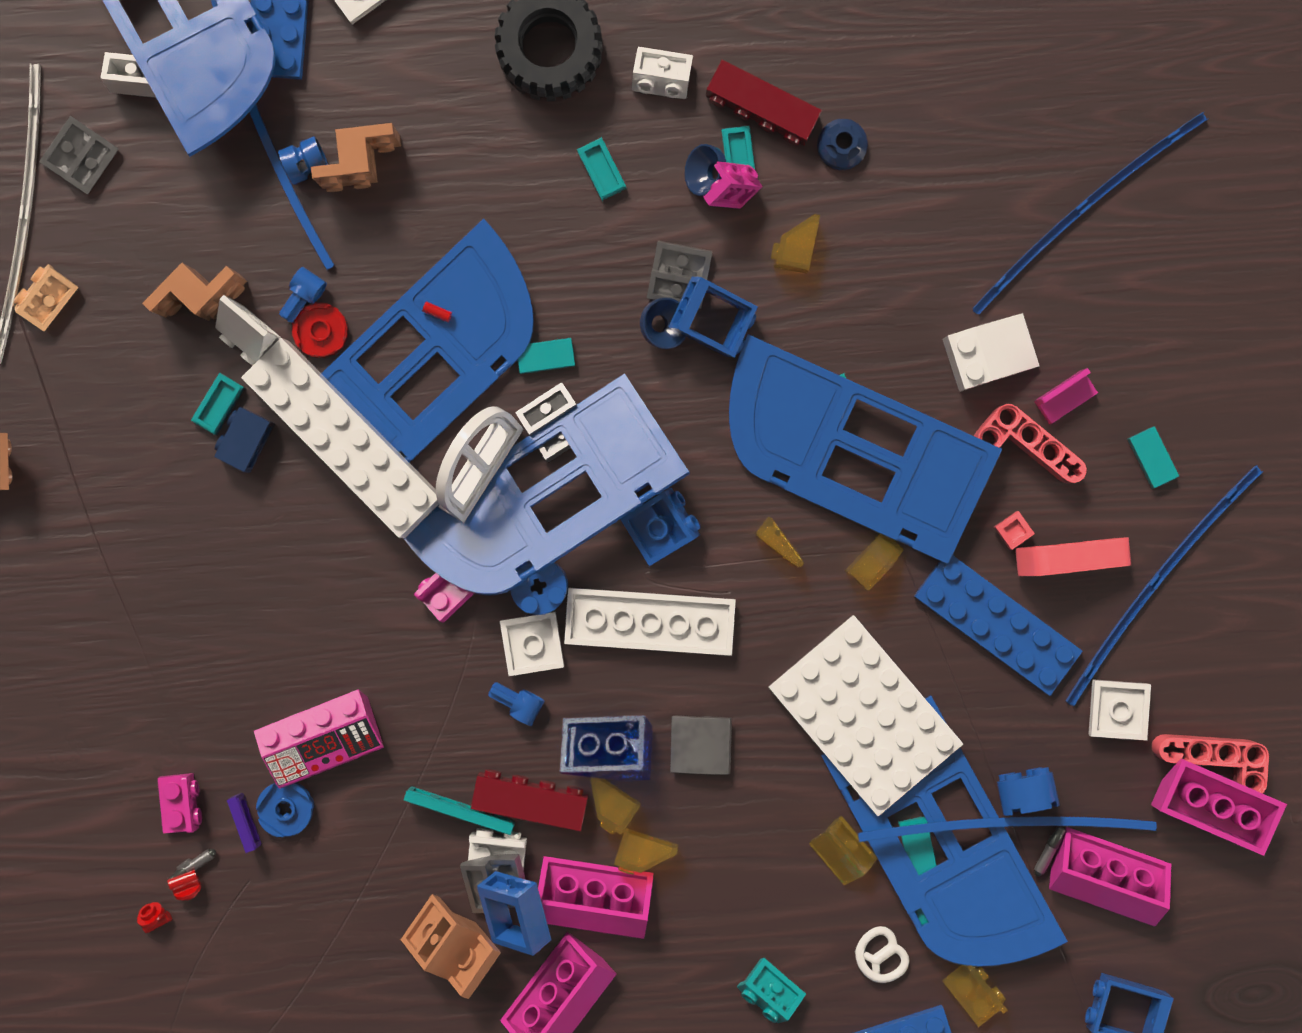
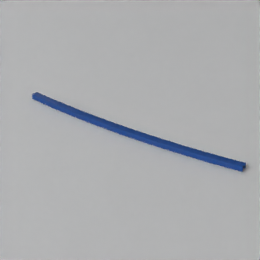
[211,0,335,270]
[857,817,1157,842]

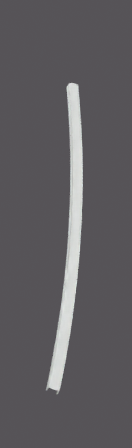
[0,63,41,364]

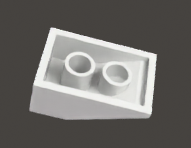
[215,295,281,366]
[942,313,1039,392]

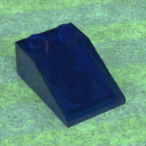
[560,715,653,781]

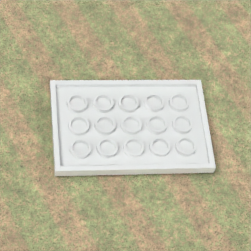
[769,615,963,816]

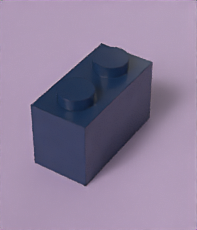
[214,407,275,473]

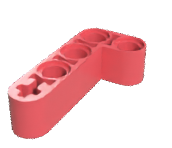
[974,404,1087,483]
[1015,537,1131,576]
[1152,734,1269,793]

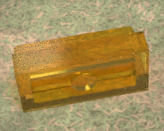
[809,816,877,885]

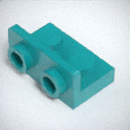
[737,958,806,1023]

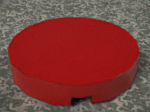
[292,302,349,358]

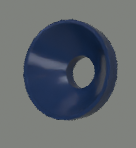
[817,119,868,170]
[685,144,726,196]
[640,298,686,349]

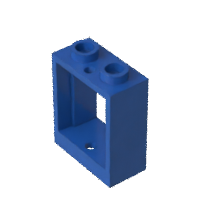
[668,277,758,358]
[477,871,551,956]
[1085,973,1174,1033]

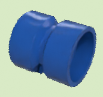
[278,136,328,185]

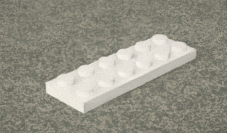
[564,588,736,655]

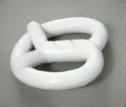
[855,926,909,983]

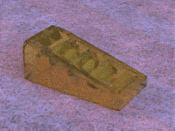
[755,516,804,568]

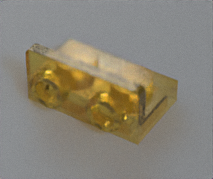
[942,965,1008,1027]

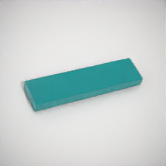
[404,786,516,835]
[898,816,936,925]

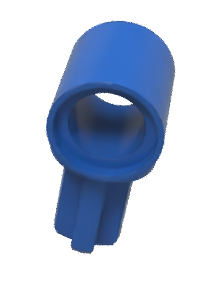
[279,267,327,322]
[488,682,545,726]

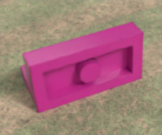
[1034,368,1098,424]

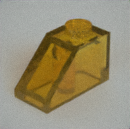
[771,214,820,274]
[845,533,904,591]
[590,772,640,835]
[614,828,678,874]

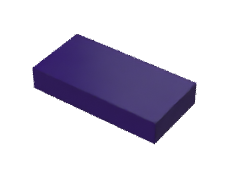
[227,793,261,853]

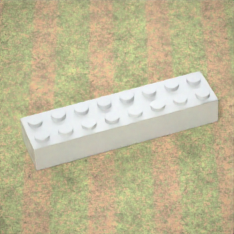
[241,338,439,538]

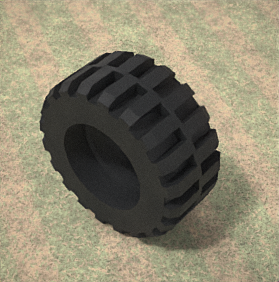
[494,0,603,102]

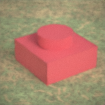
[994,511,1035,550]

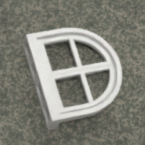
[436,406,524,523]

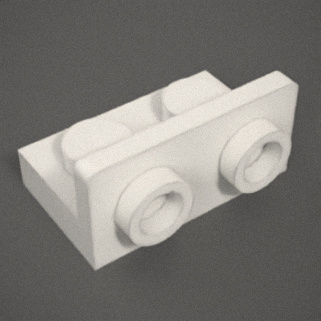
[632,47,693,99]
[468,828,527,871]

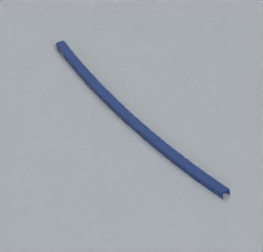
[972,112,1209,315]
[1066,465,1263,706]

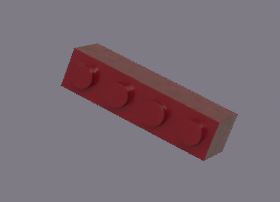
[706,60,822,146]
[471,769,588,831]

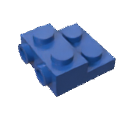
[621,488,700,566]

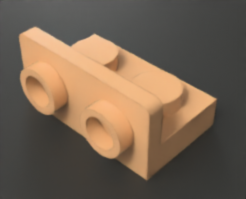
[13,264,78,331]

